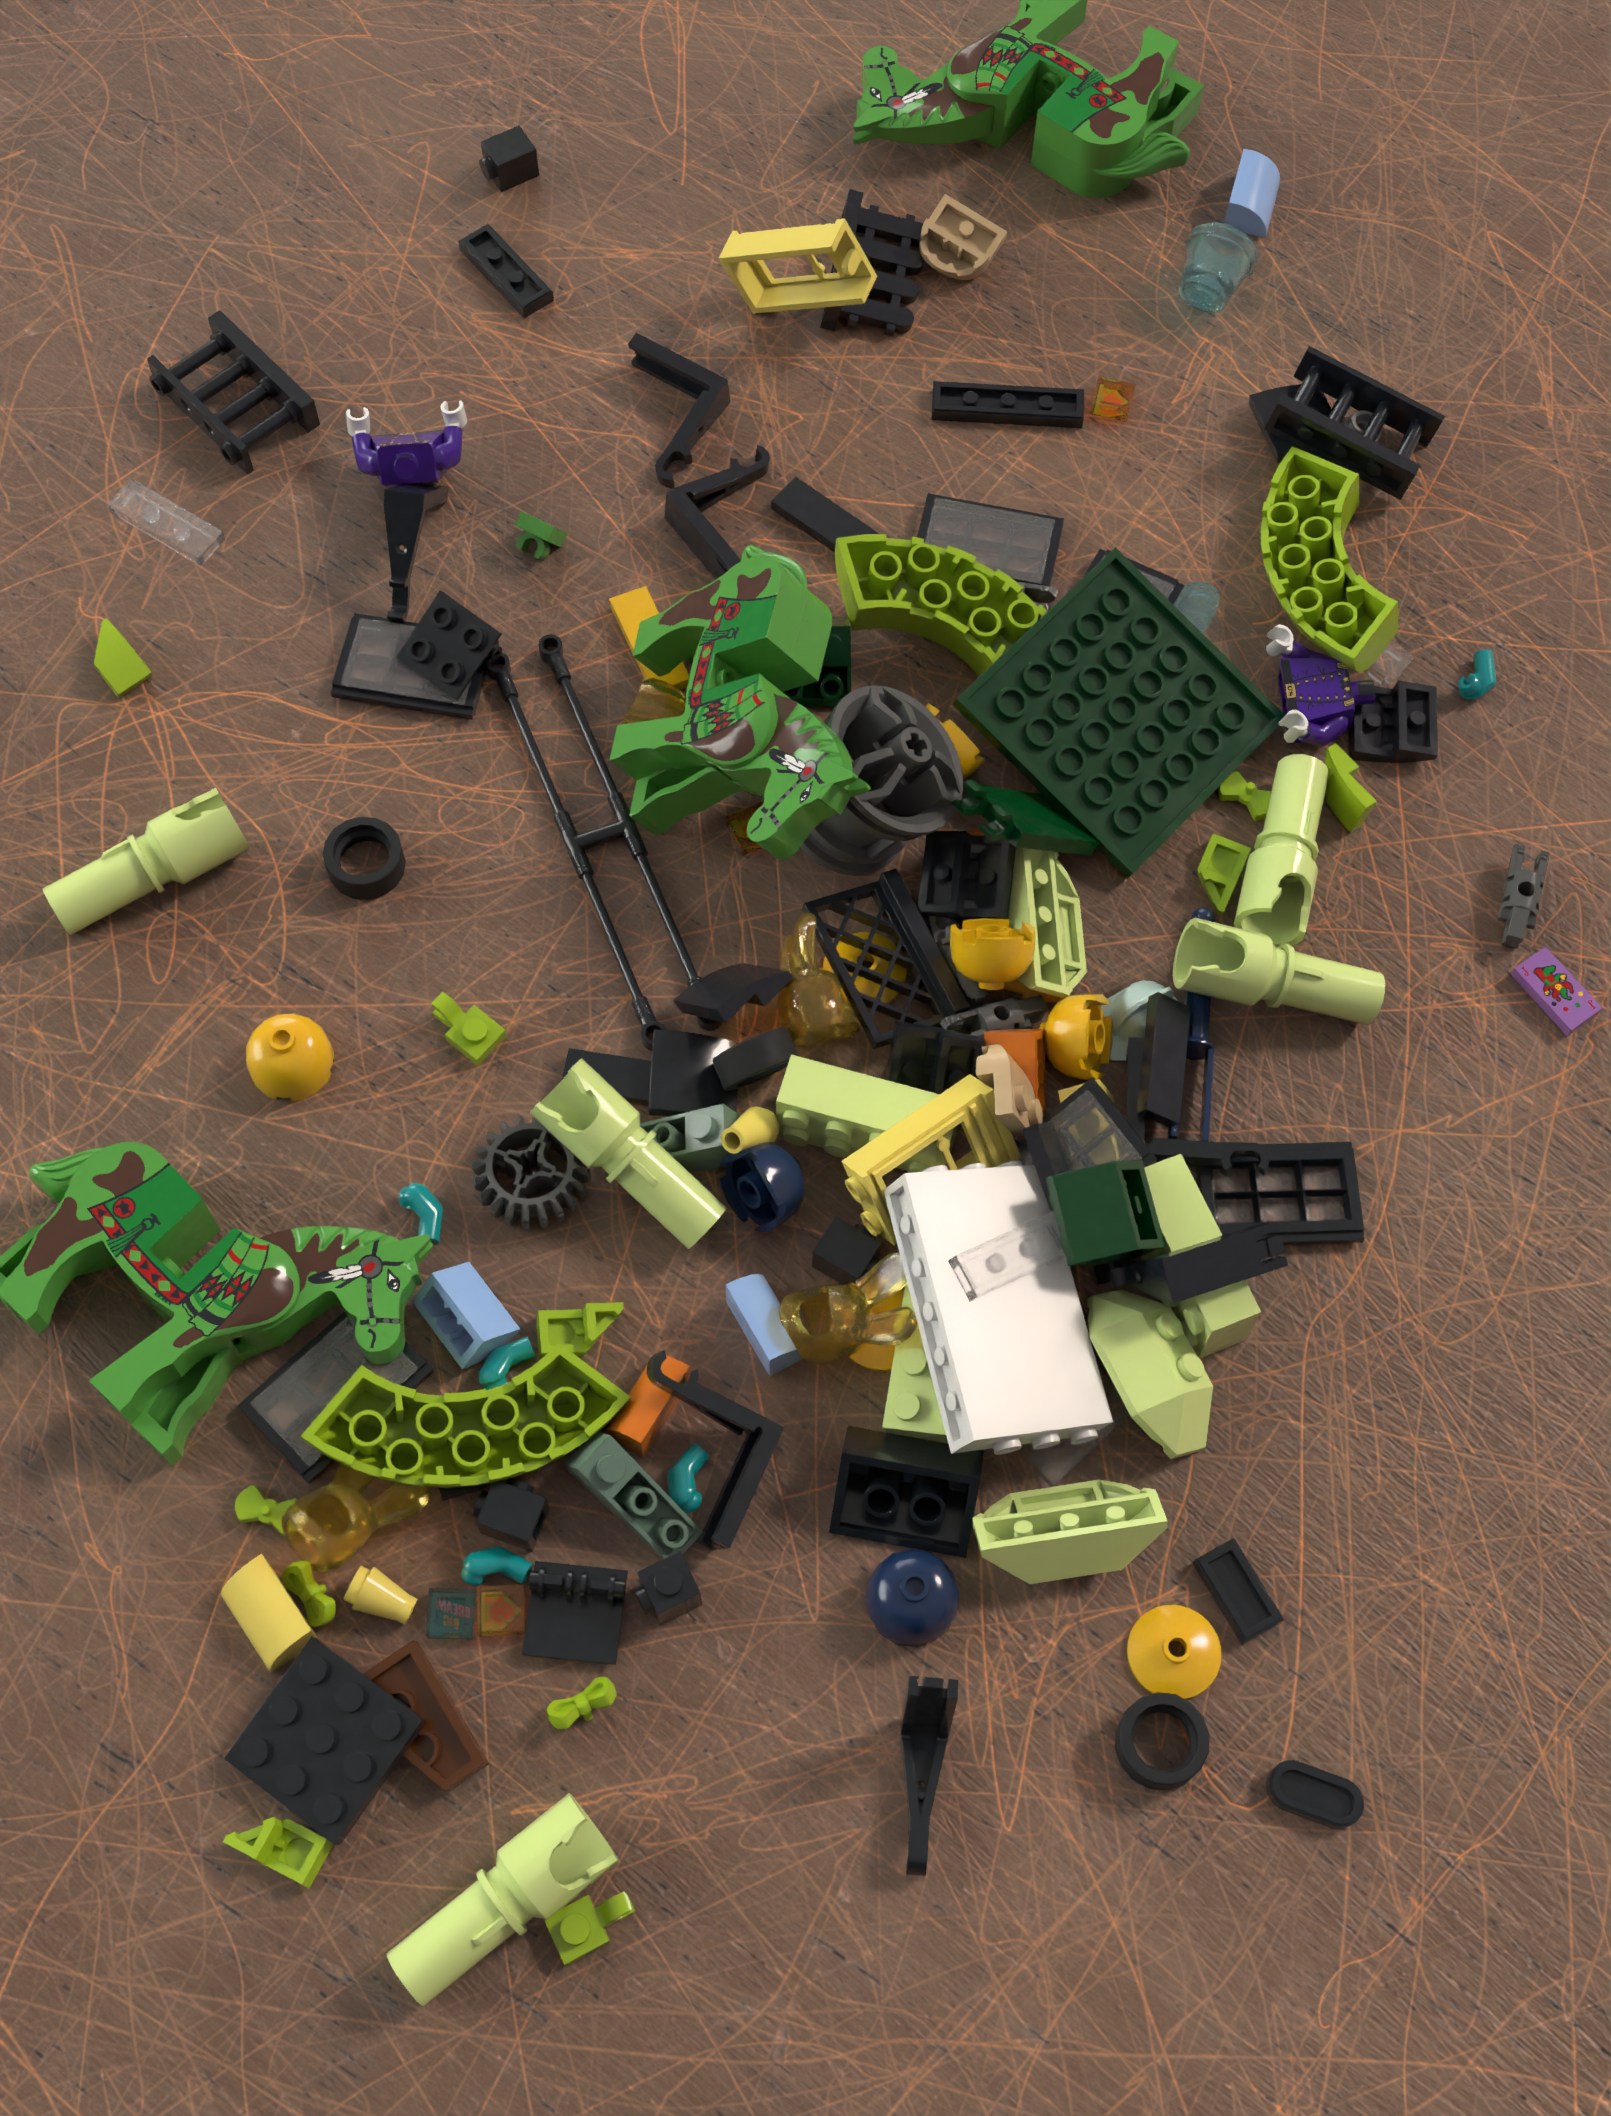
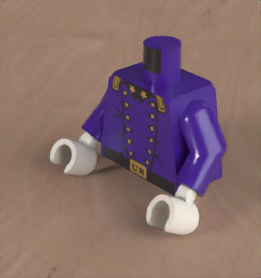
[346,400,467,486]
[1266,625,1375,747]

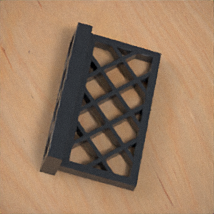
[802,869,970,1049]

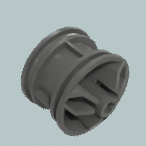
[800,686,963,876]

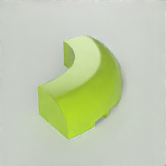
[1261,446,1398,673]
[835,534,1047,677]
[300,1342,631,1488]

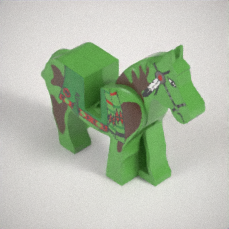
[853,0,1204,198]
[610,545,871,860]
[0,1142,433,1466]

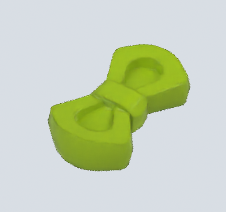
[1217,771,1271,821]
[235,1485,304,1536]
[282,1560,336,1627]
[547,1677,617,1729]

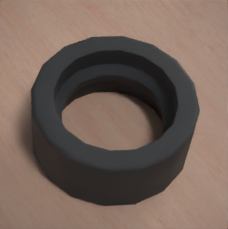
[323,817,406,900]
[712,1027,800,1091]
[1115,1692,1210,1791]

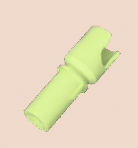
[1234,754,1329,947]
[43,788,250,936]
[1172,918,1385,1025]
[530,1058,727,1249]
[386,1793,620,2006]

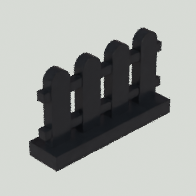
[820,189,924,336]

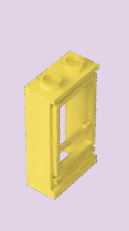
[718,218,877,314]
[841,1074,1021,1245]

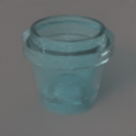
[1178,222,1259,313]

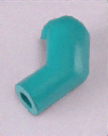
[1458,649,1497,700]
[399,1183,443,1245]
[479,1336,535,1390]
[667,1443,710,1513]
[461,1546,534,1586]

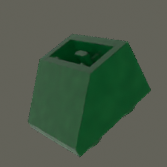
[783,616,851,707]
[1045,1160,1165,1266]

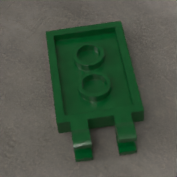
[952,780,1100,856]

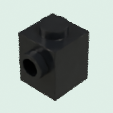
[479,125,539,192]
[812,1216,884,1292]
[473,1478,550,1552]
[634,1551,702,1626]

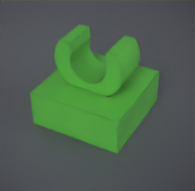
[515,511,567,560]

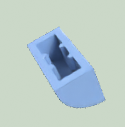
[1223,149,1280,238]
[412,1262,520,1369]
[725,1274,809,1377]

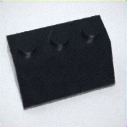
[829,1426,984,1558]

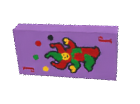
[1511,946,1603,1036]

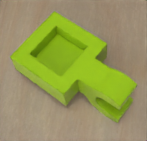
[431,992,507,1066]
[544,1891,636,1966]

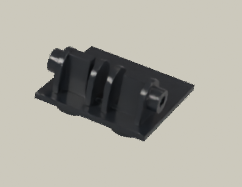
[396,590,502,701]
[522,1561,628,1665]

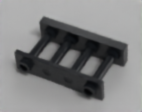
[147,310,320,474]
[1264,346,1445,500]

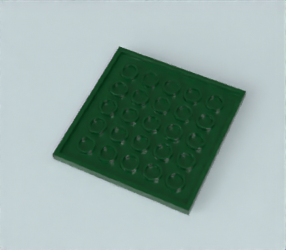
[952,547,1285,879]

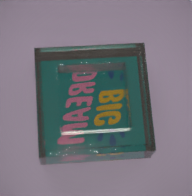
[425,1588,478,1640]

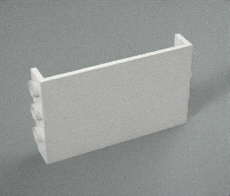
[883,1160,1113,1455]

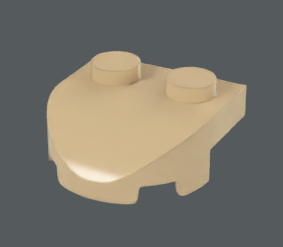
[920,194,1007,280]
[976,1044,1043,1143]

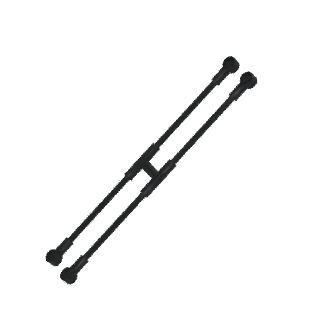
[486,634,722,1051]

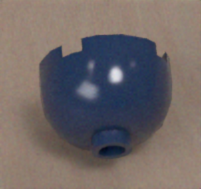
[720,1142,805,1232]
[865,1549,959,1647]

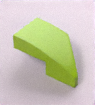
[94,618,152,699]
[1325,743,1377,833]
[1197,833,1251,915]
[535,1302,624,1359]
[223,1816,334,1889]

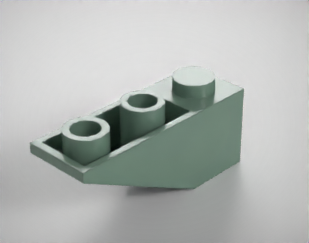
[640,1104,741,1171]
[563,1432,703,1559]

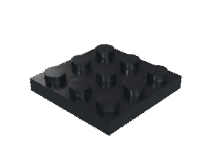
[224,1636,427,1845]

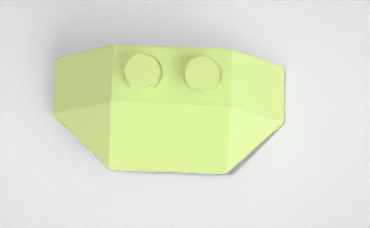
[1008,847,1087,998]
[1087,1289,1213,1459]
[972,1479,1168,1584]

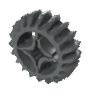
[472,1114,591,1231]

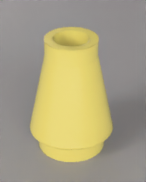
[721,1106,780,1154]
[343,1566,418,1625]

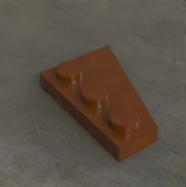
[364,1640,489,1792]

